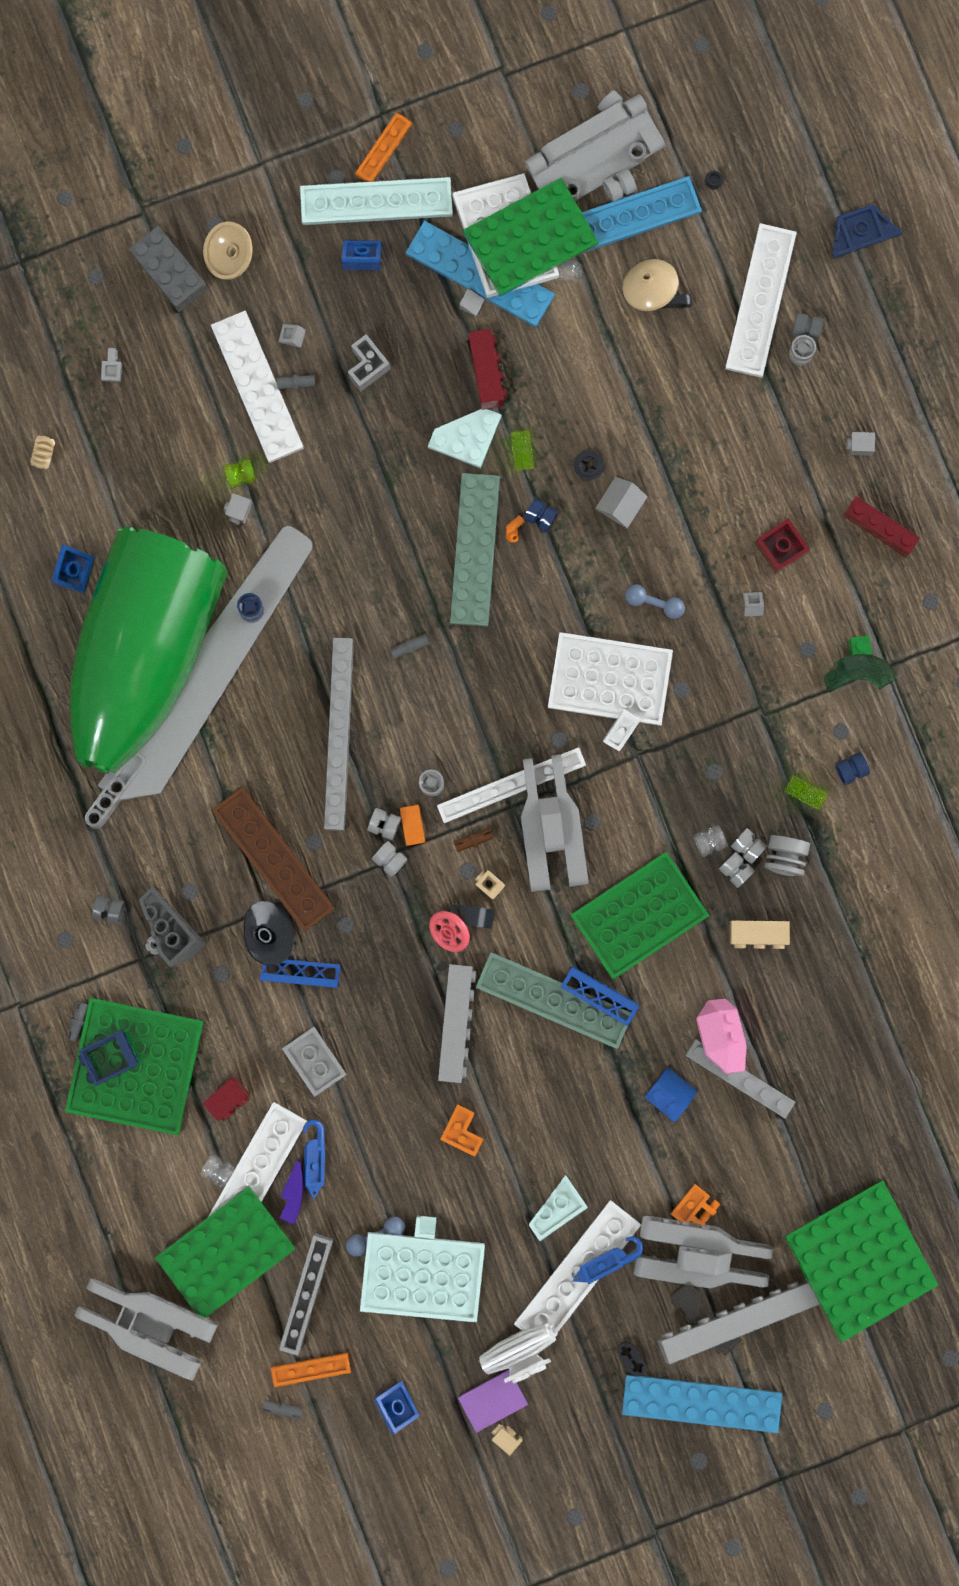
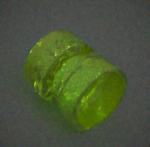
[223,458,256,489]

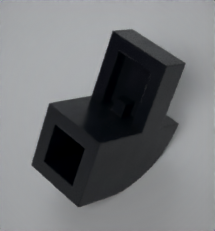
[448,905,494,929]

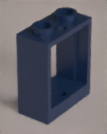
[78,1030,140,1086]

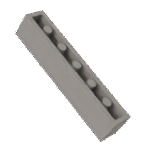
[438,964,476,1083]
[684,1039,795,1118]
[279,1233,334,1356]

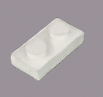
[603,709,640,751]

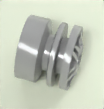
[764,835,810,877]

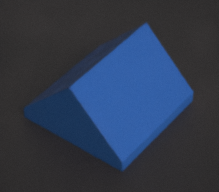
[342,241,381,270]
[51,545,94,593]
[374,1381,420,1435]

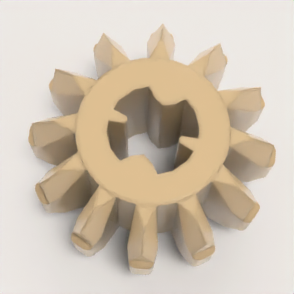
[30,436,55,469]

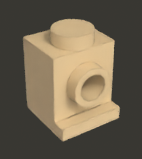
[475,870,506,900]
[491,1424,522,1456]

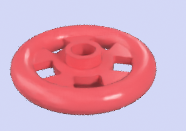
[429,911,470,952]

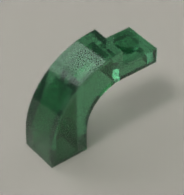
[823,654,895,693]

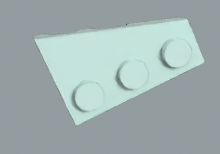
[529,1175,588,1241]

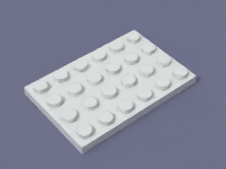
[452,174,559,298]
[548,632,673,726]

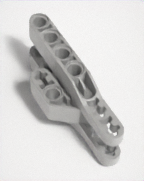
[521,754,589,892]
[633,1216,774,1288]
[74,1278,218,1380]

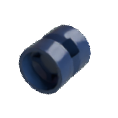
[523,498,559,532]
[237,593,264,623]
[835,752,870,786]

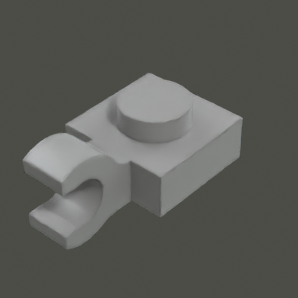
[101,348,122,382]

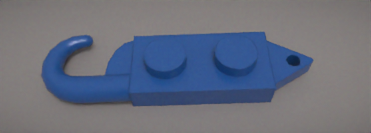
[303,1119,325,1199]
[573,1236,643,1284]

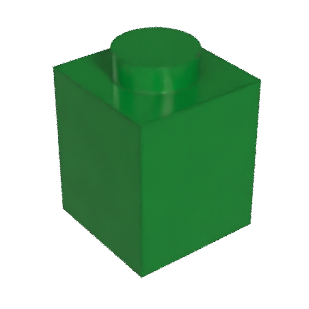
[847,635,872,660]

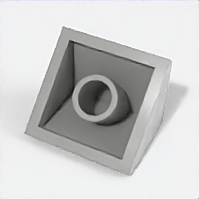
[595,477,647,528]

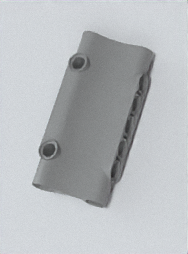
[524,94,666,202]

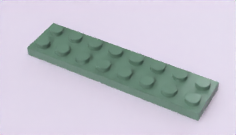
[450,473,500,627]
[476,952,631,1049]

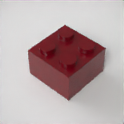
[755,518,810,574]
[202,1077,250,1122]

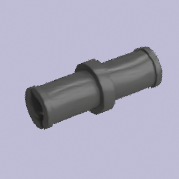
[276,374,315,390]
[390,633,430,659]
[66,1001,88,1042]
[262,1400,303,1420]

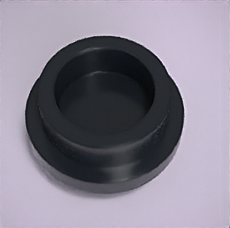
[704,171,723,190]

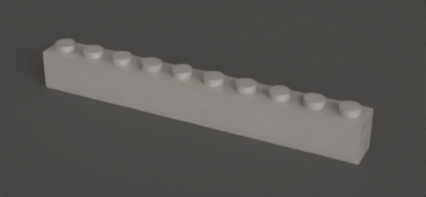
[324,638,354,831]
[657,1278,819,1364]

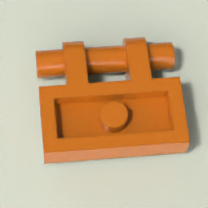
[670,1183,720,1225]

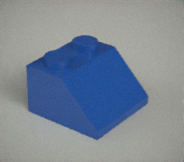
[643,1067,698,1122]

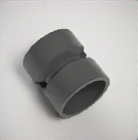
[792,312,823,343]
[92,895,125,925]

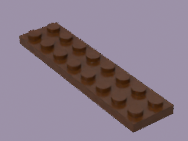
[212,787,335,932]

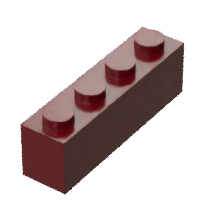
[468,329,507,410]
[843,496,920,557]

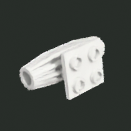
[479,1323,557,1384]

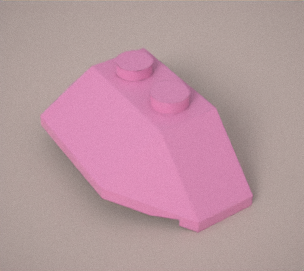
[696,999,746,1074]

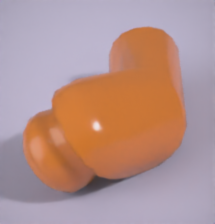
[506,515,525,543]

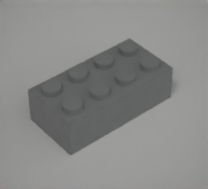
[129,226,208,313]

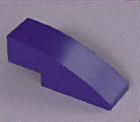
[280,1160,304,1224]

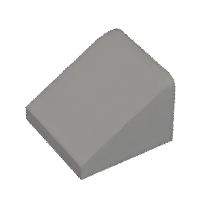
[459,289,485,317]
[278,324,305,347]
[743,592,764,616]

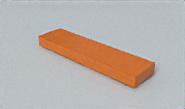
[355,112,412,182]
[271,1352,351,1387]

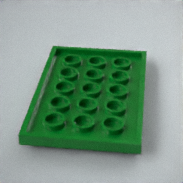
[463,178,599,297]
[570,852,709,979]
[155,1186,296,1318]

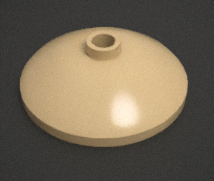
[203,222,252,280]
[623,259,679,311]

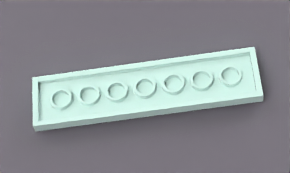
[300,177,452,225]

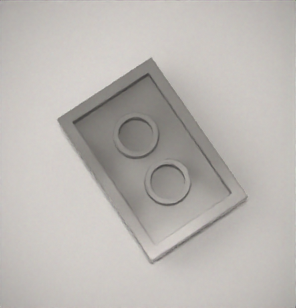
[282,1027,347,1097]

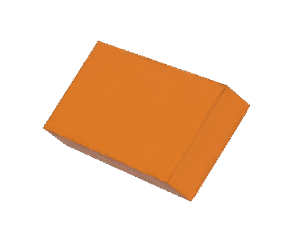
[400,805,425,846]

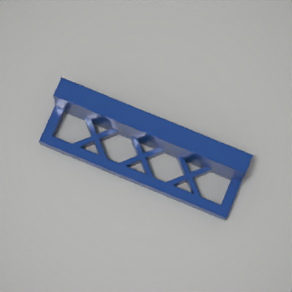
[260,960,340,988]
[561,966,639,1026]

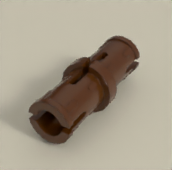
[453,828,493,853]

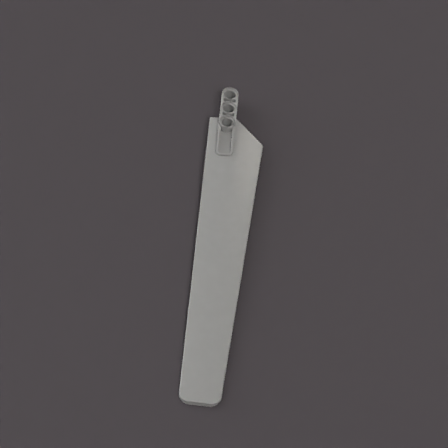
[85,526,312,829]

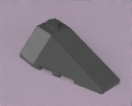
[139,887,206,967]

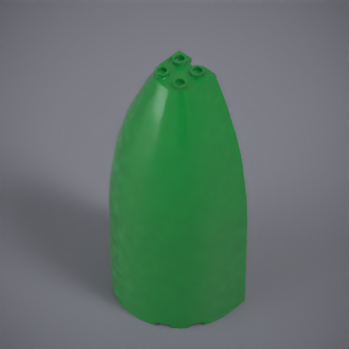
[69,527,228,774]

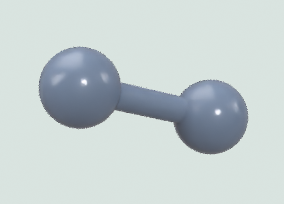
[625,585,685,619]
[346,1217,405,1257]

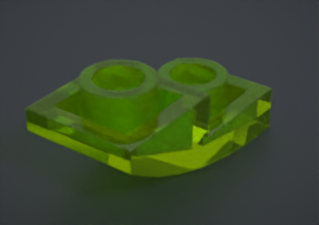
[510,430,534,471]
[784,775,828,811]

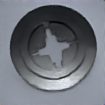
[574,450,604,481]

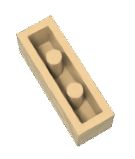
[730,921,790,949]

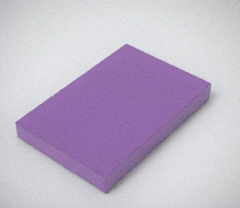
[458,1369,528,1433]

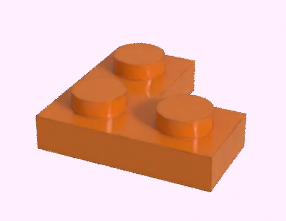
[440,1104,484,1157]

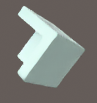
[415,1215,437,1239]

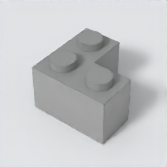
[348,334,390,392]

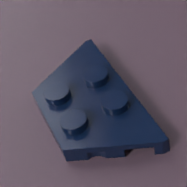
[832,204,902,259]

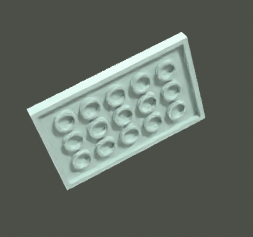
[360,1232,485,1322]

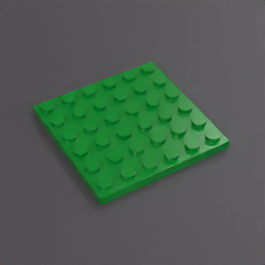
[65,998,204,1136]
[784,1180,938,1342]

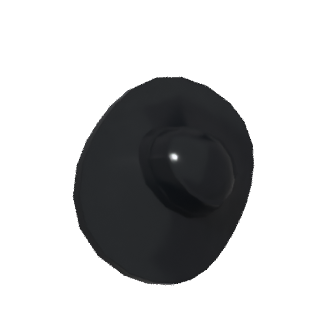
[243,901,294,966]

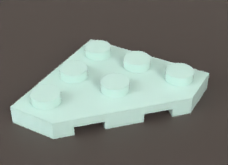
[428,409,501,468]

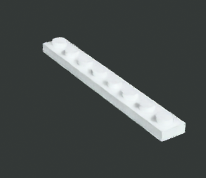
[437,748,586,824]

